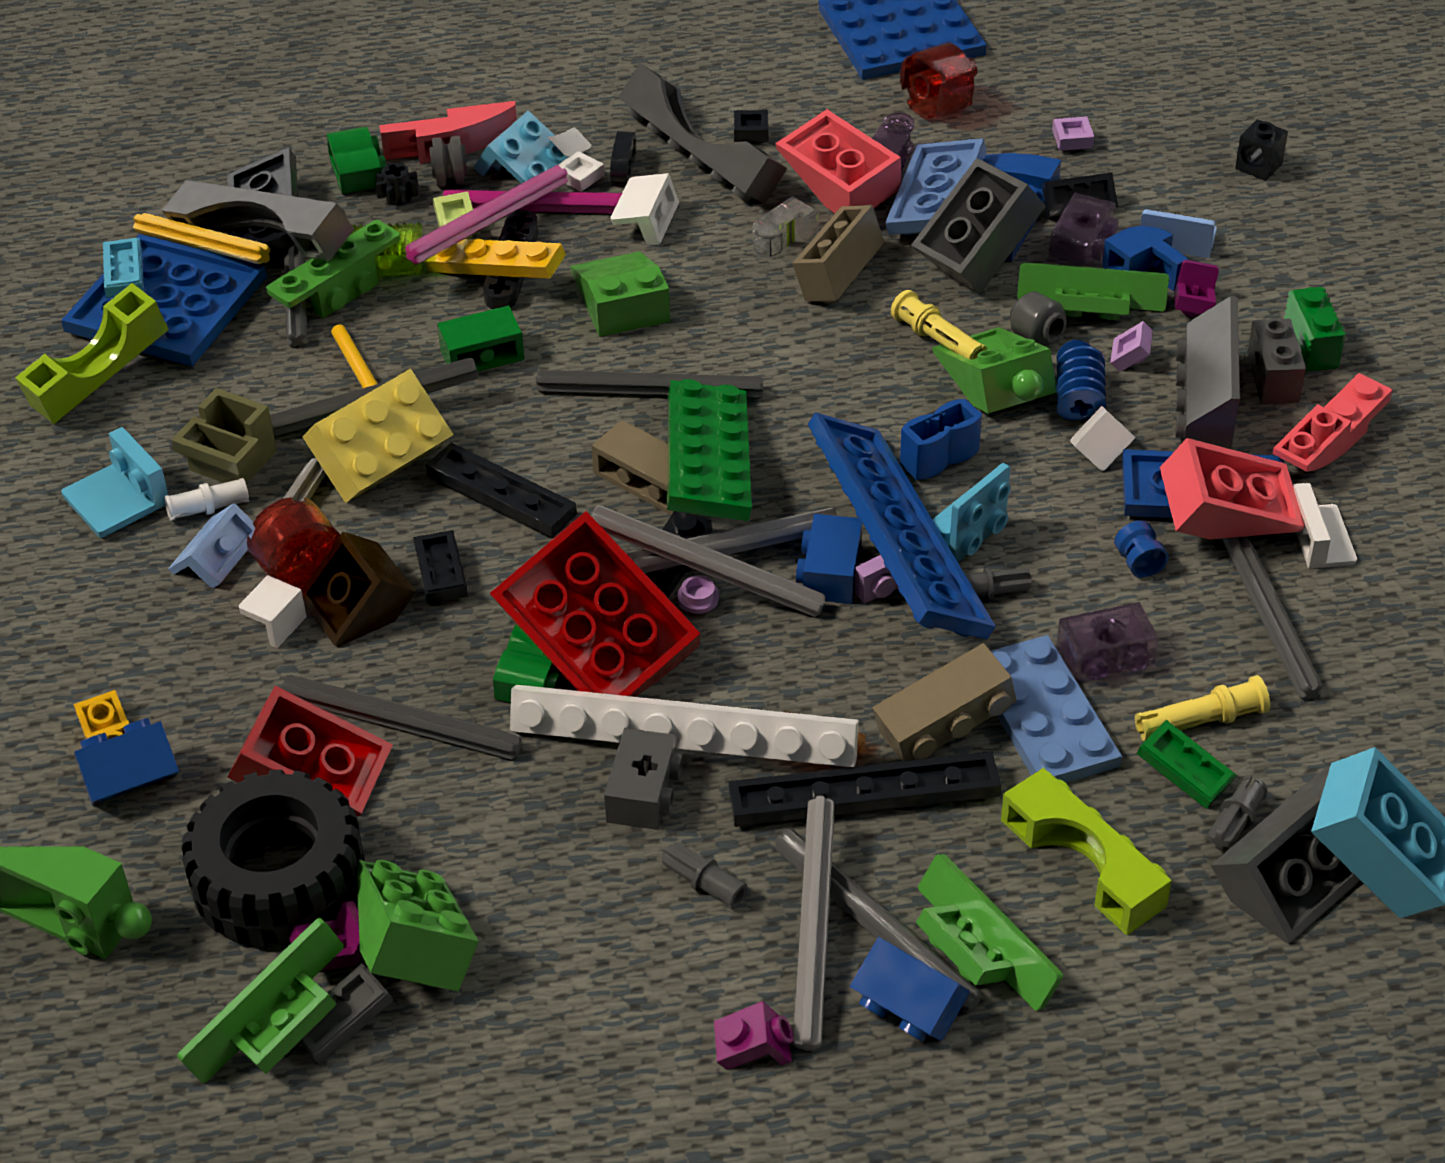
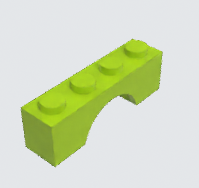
[15,283,169,425]
[1001,768,1172,935]

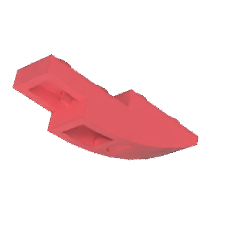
[379,101,517,164]
[1272,373,1393,472]

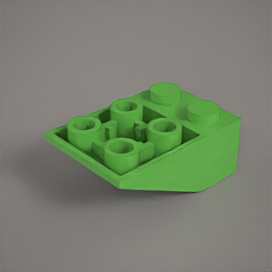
[357,860,479,992]

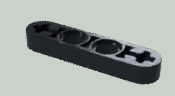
[483,210,538,309]

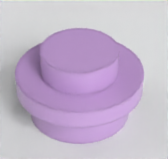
[678,575,719,614]

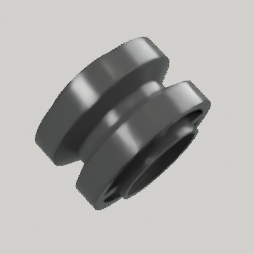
[430,136,468,187]

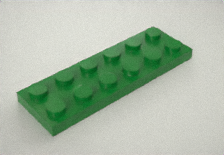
[667,379,752,521]

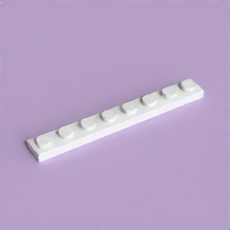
[510,685,859,767]

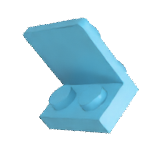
[473,110,569,184]
[61,427,168,538]
[932,463,1011,562]

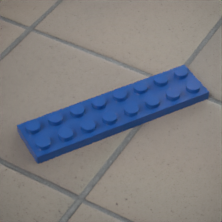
[808,412,996,639]

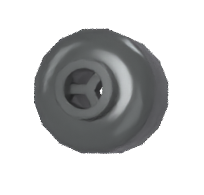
[1010,291,1067,346]

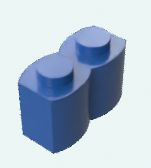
[900,399,982,480]

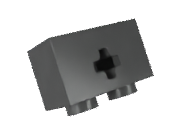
[1247,318,1306,404]
[604,728,684,830]

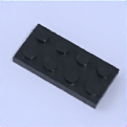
[227,147,298,263]

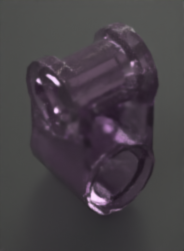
[871,113,914,172]

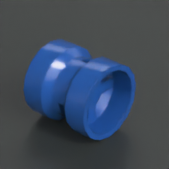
[1114,520,1169,578]

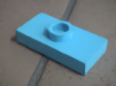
[103,238,144,298]

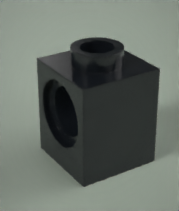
[1235,119,1288,181]

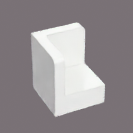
[1070,406,1136,471]
[239,575,307,648]

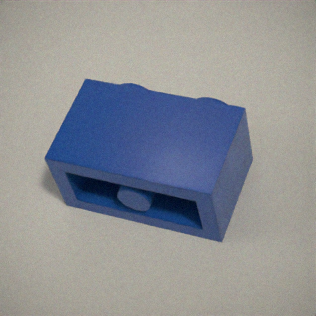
[796,514,863,604]
[74,718,179,805]
[849,936,971,1042]

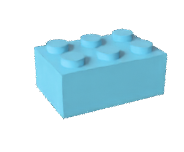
[1311,747,1445,918]

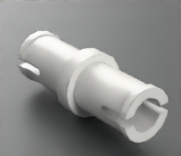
[164,478,249,521]

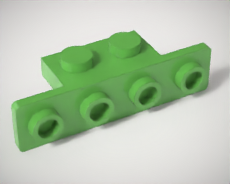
[266,220,400,318]
[1017,262,1169,320]
[916,854,1063,1010]
[177,918,344,1084]

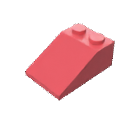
[776,109,901,213]
[1160,438,1305,539]

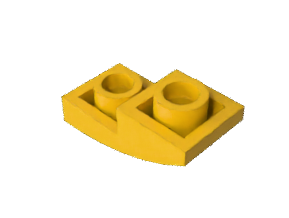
[73,690,130,739]

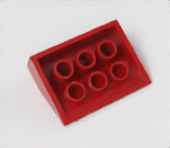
[490,511,701,697]

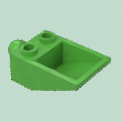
[932,327,1057,414]
[0,846,152,959]

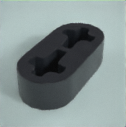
[610,131,636,184]

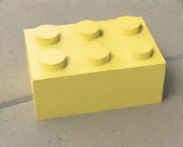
[303,368,454,503]

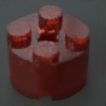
[900,42,978,120]
[246,497,340,590]

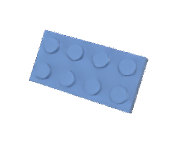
[885,138,987,236]
[991,635,1122,783]

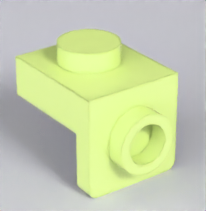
[433,191,478,239]

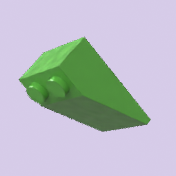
[570,251,671,337]

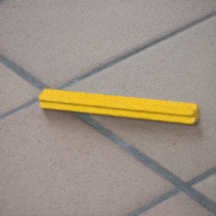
[133,213,271,265]

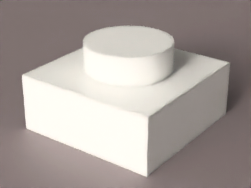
[559,151,605,192]

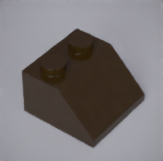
[301,531,416,647]

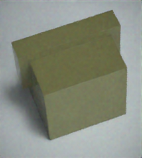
[171,388,277,484]

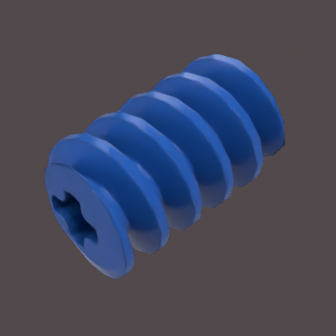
[1056,340,1106,421]

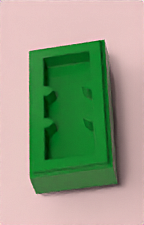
[1137,720,1237,809]

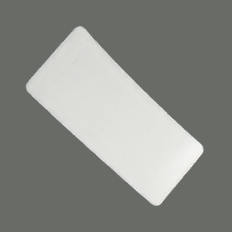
[548,127,591,157]

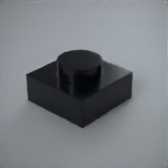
[734,110,768,142]

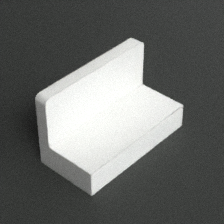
[611,173,679,245]
[1293,483,1357,569]

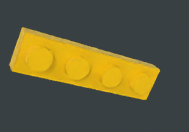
[424,239,566,279]

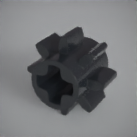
[375,163,419,206]

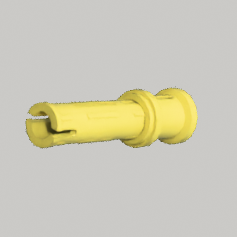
[891,290,988,360]
[1135,675,1270,741]

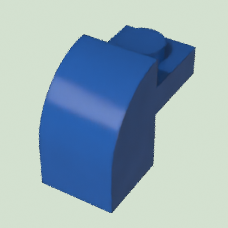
[1102,226,1188,291]

